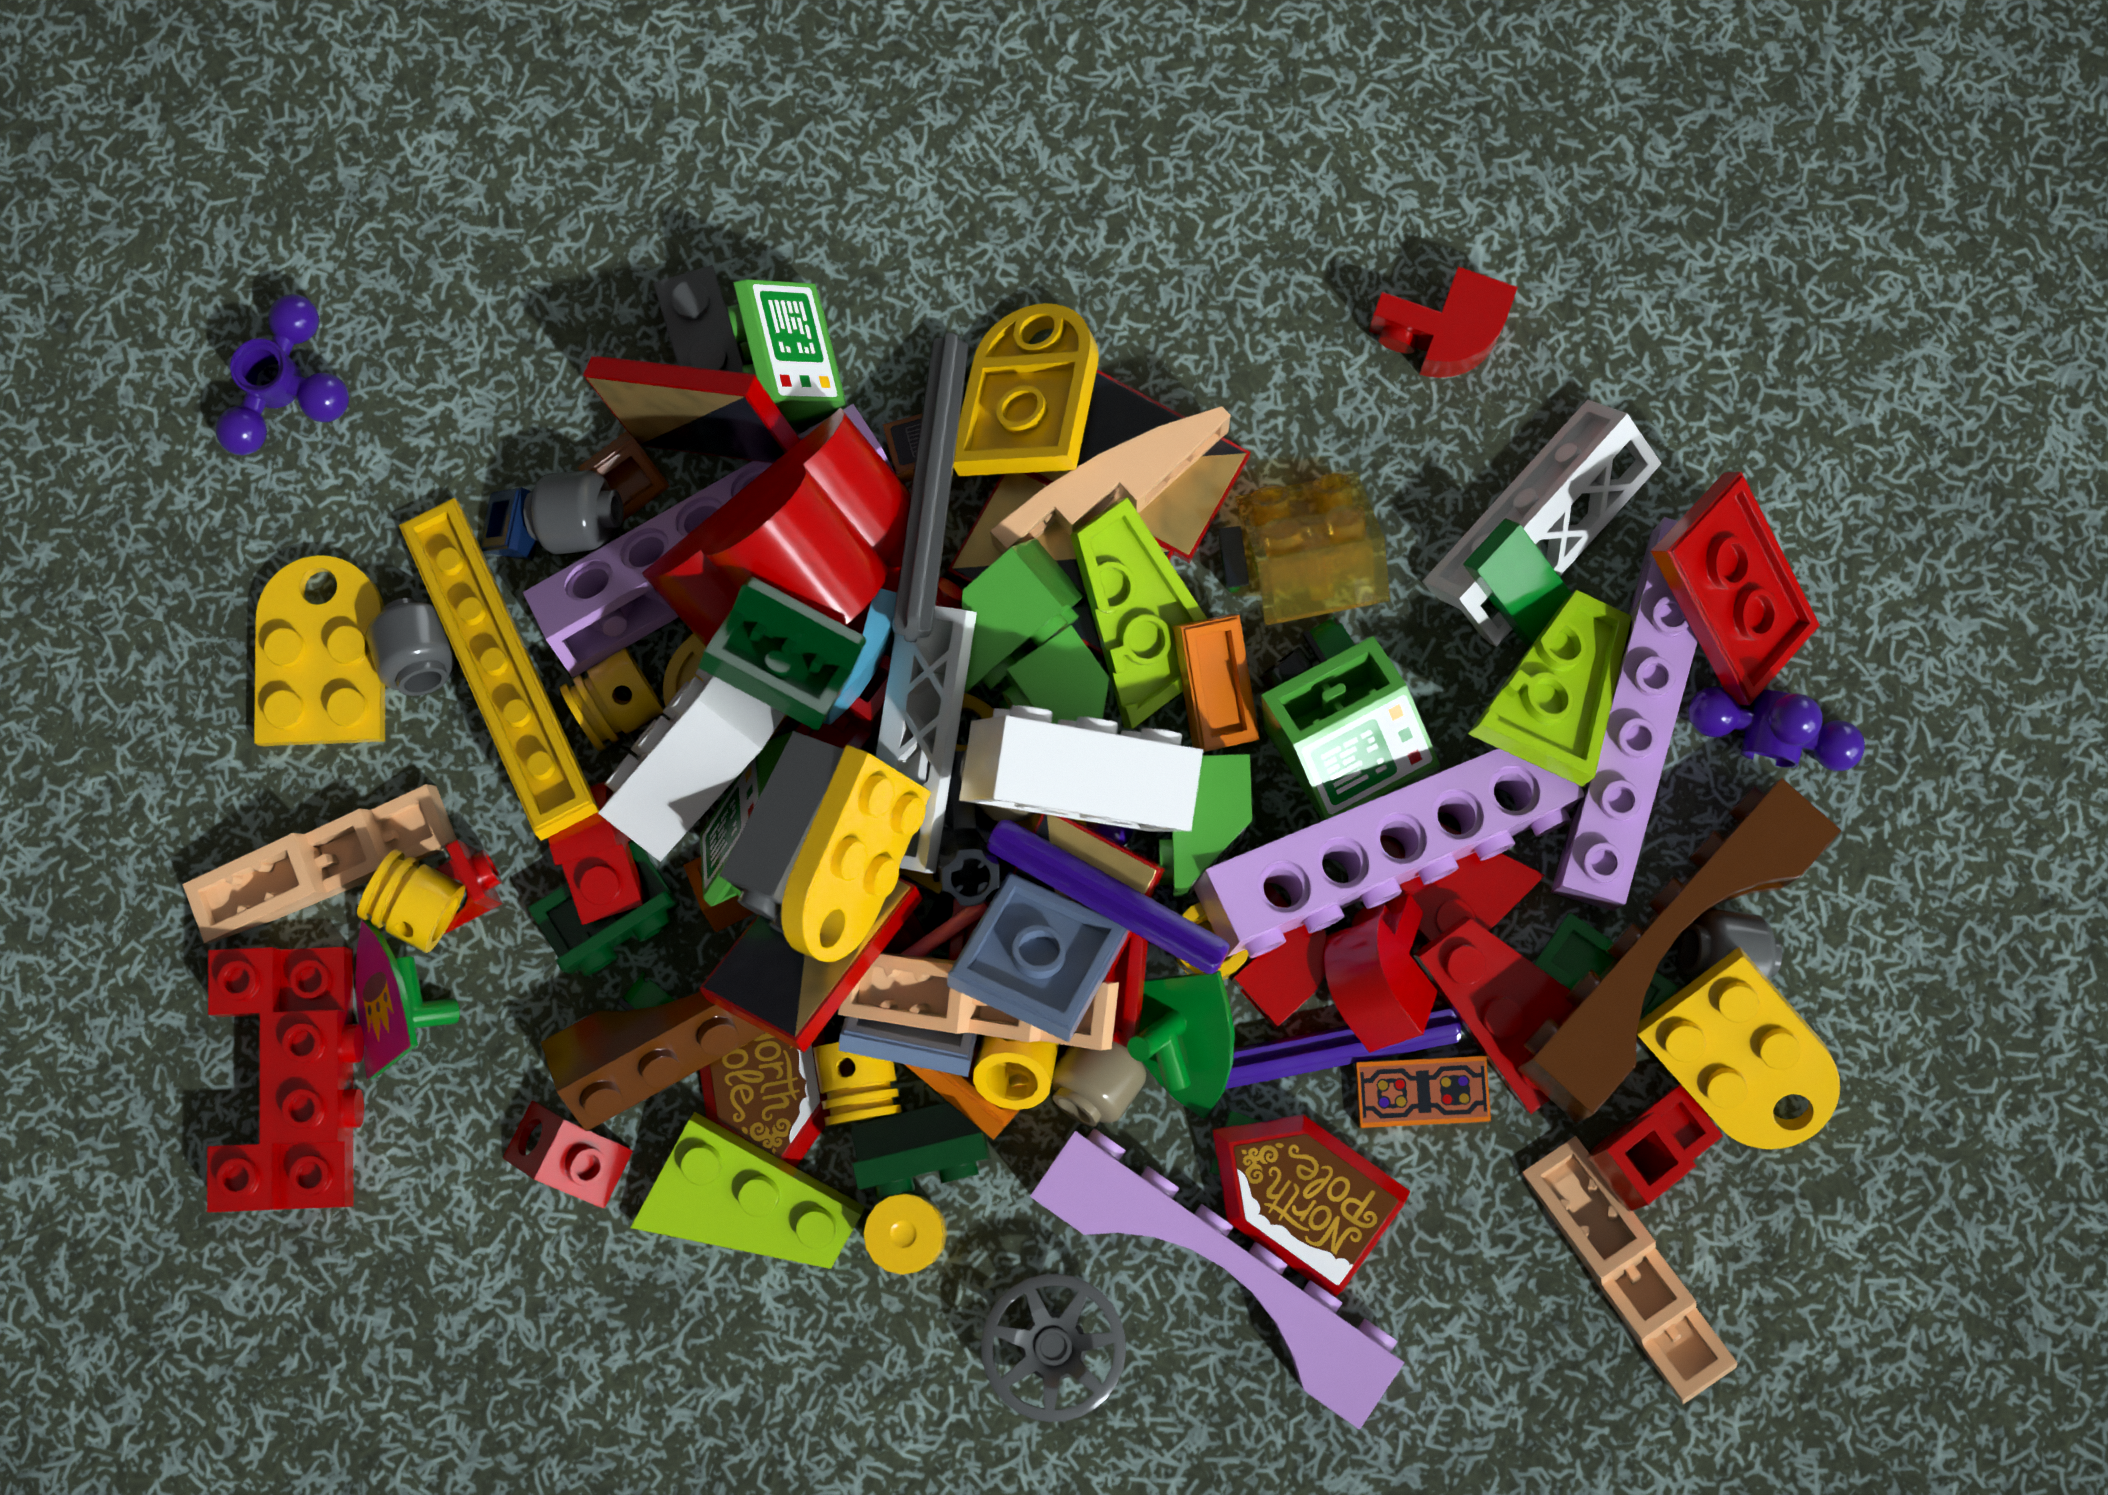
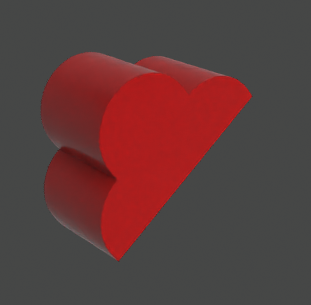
[642,408,911,647]

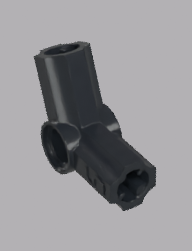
[933,750,1000,906]

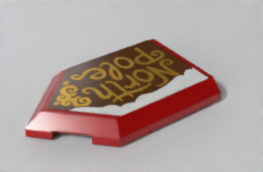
[700,1028,830,1168]
[1212,1114,1411,1297]

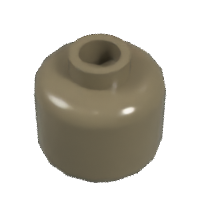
[1051,1041,1146,1127]

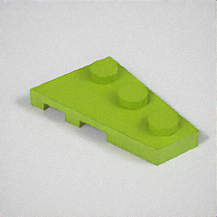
[1070,497,1207,729]
[1468,590,1632,786]
[630,1112,865,1269]

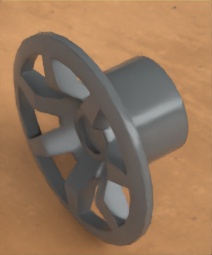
[981,1274,1126,1422]

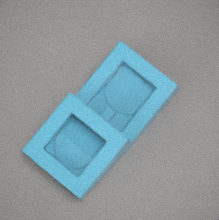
[823,589,897,725]

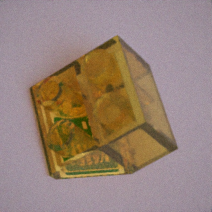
[1235,472,1390,626]

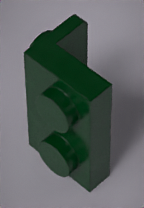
[698,576,866,731]
[528,841,680,977]
[851,1102,991,1199]

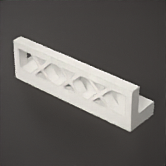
[1422,400,1662,647]
[876,606,977,873]

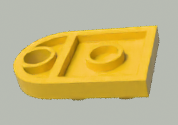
[953,303,1099,476]
[254,555,385,746]
[781,745,931,962]
[1637,946,1840,1149]

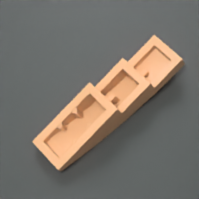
[990,406,1231,555]
[182,784,457,943]
[838,952,1119,1050]
[1522,1136,1737,1405]

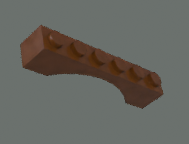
[1517,778,1841,1123]
[540,910,926,1132]

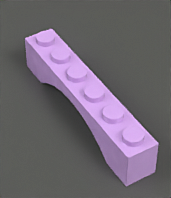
[1030,1128,1404,1430]

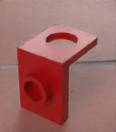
[435,839,503,935]
[503,1100,633,1208]

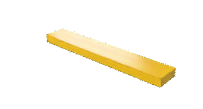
[399,497,600,841]

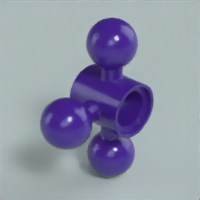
[215,294,349,455]
[1689,686,1865,771]

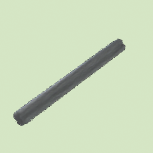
[892,332,969,642]

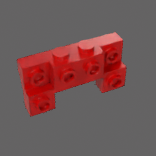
[207,947,364,1213]

